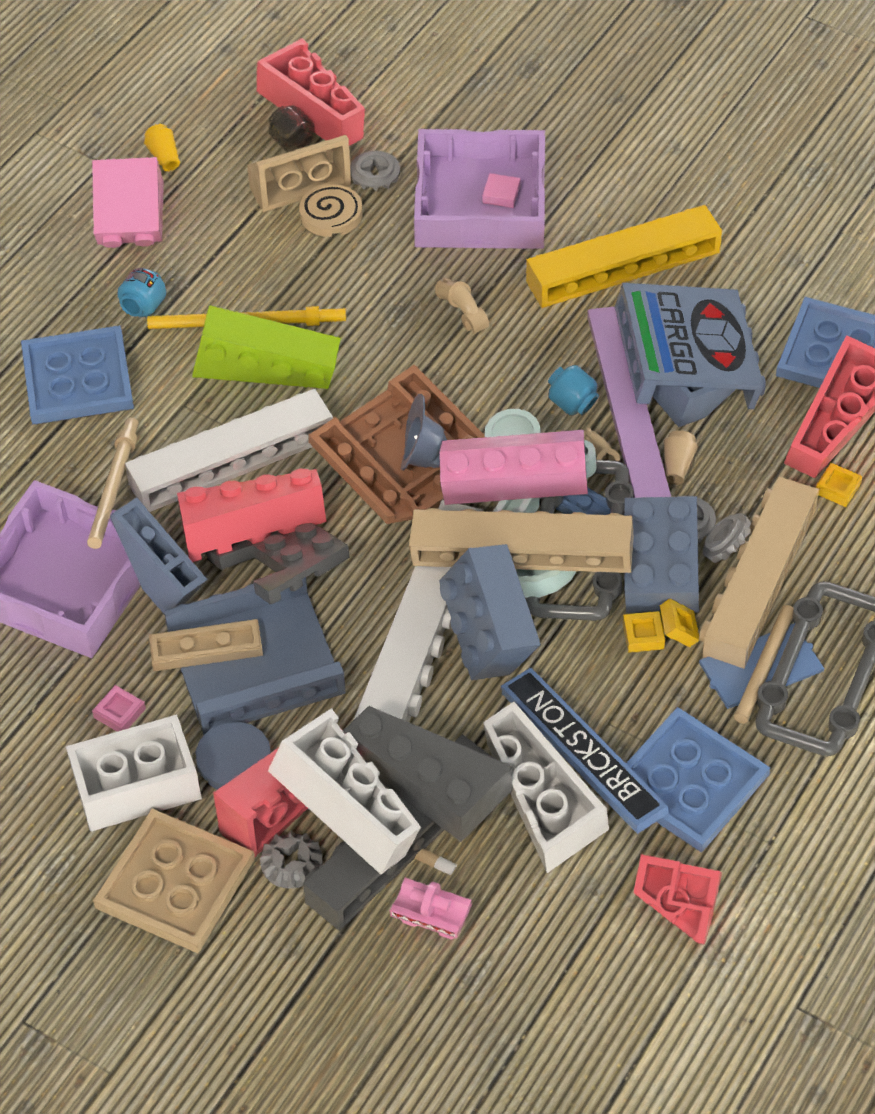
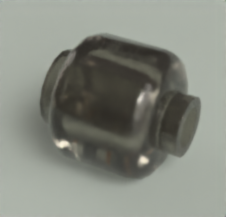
[269,105,315,152]

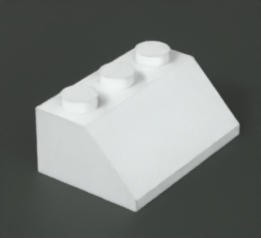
[66,715,202,832]

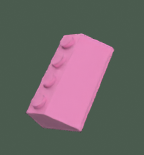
[440,430,588,505]

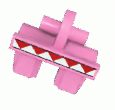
[390,878,471,940]

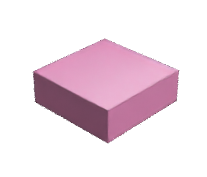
[482,173,520,208]
[92,685,146,732]

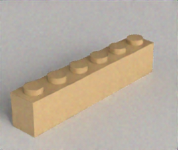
[699,477,819,669]
[409,508,634,573]

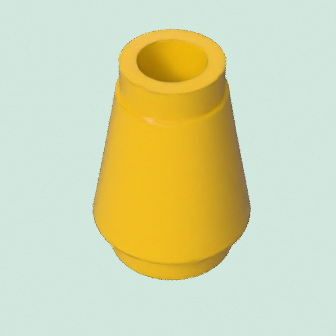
[144,124,180,172]

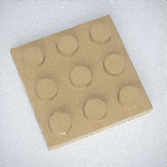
[93,809,255,954]

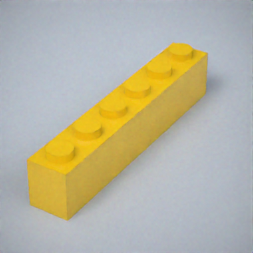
[526,205,722,308]

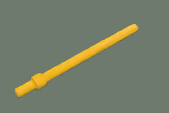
[147,306,346,329]

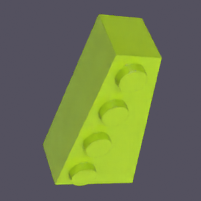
[192,305,341,389]

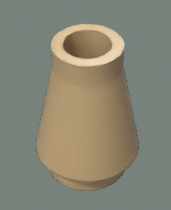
[664,430,698,485]

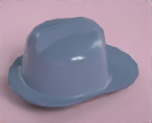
[401,394,447,471]

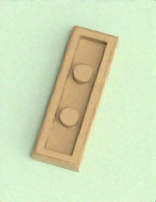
[149,619,263,672]

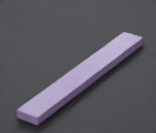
[588,307,671,498]

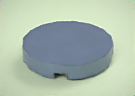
[195,721,271,790]

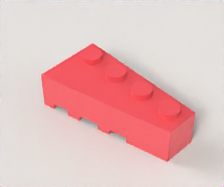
[256,38,365,146]
[784,335,875,478]
[177,469,326,562]
[213,729,343,857]

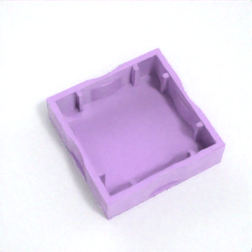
[414,129,545,249]
[0,480,140,658]

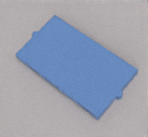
[699,623,824,709]

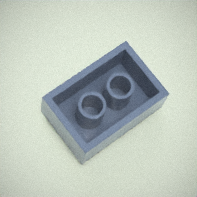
[625,496,699,614]
[439,544,541,681]

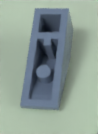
[110,497,207,614]

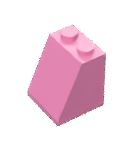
[92,157,164,248]

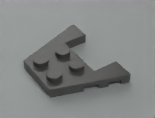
[206,523,350,605]

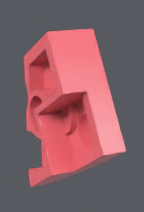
[633,854,722,945]

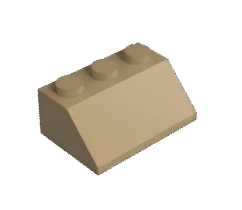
[247,135,351,212]

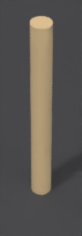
[734,605,793,724]

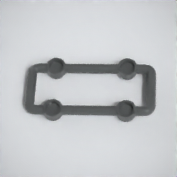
[526,460,634,621]
[755,581,875,756]

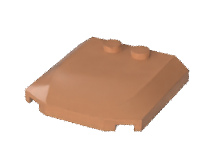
[308,364,485,524]

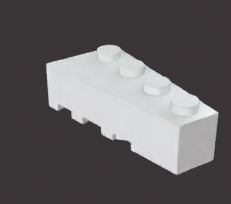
[483,702,609,873]
[268,708,421,874]

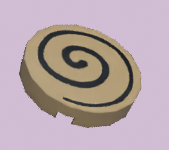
[299,184,362,237]

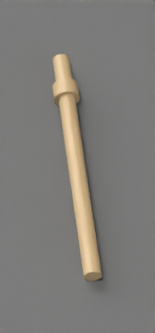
[87,417,139,549]

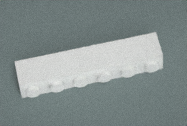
[125,389,333,512]

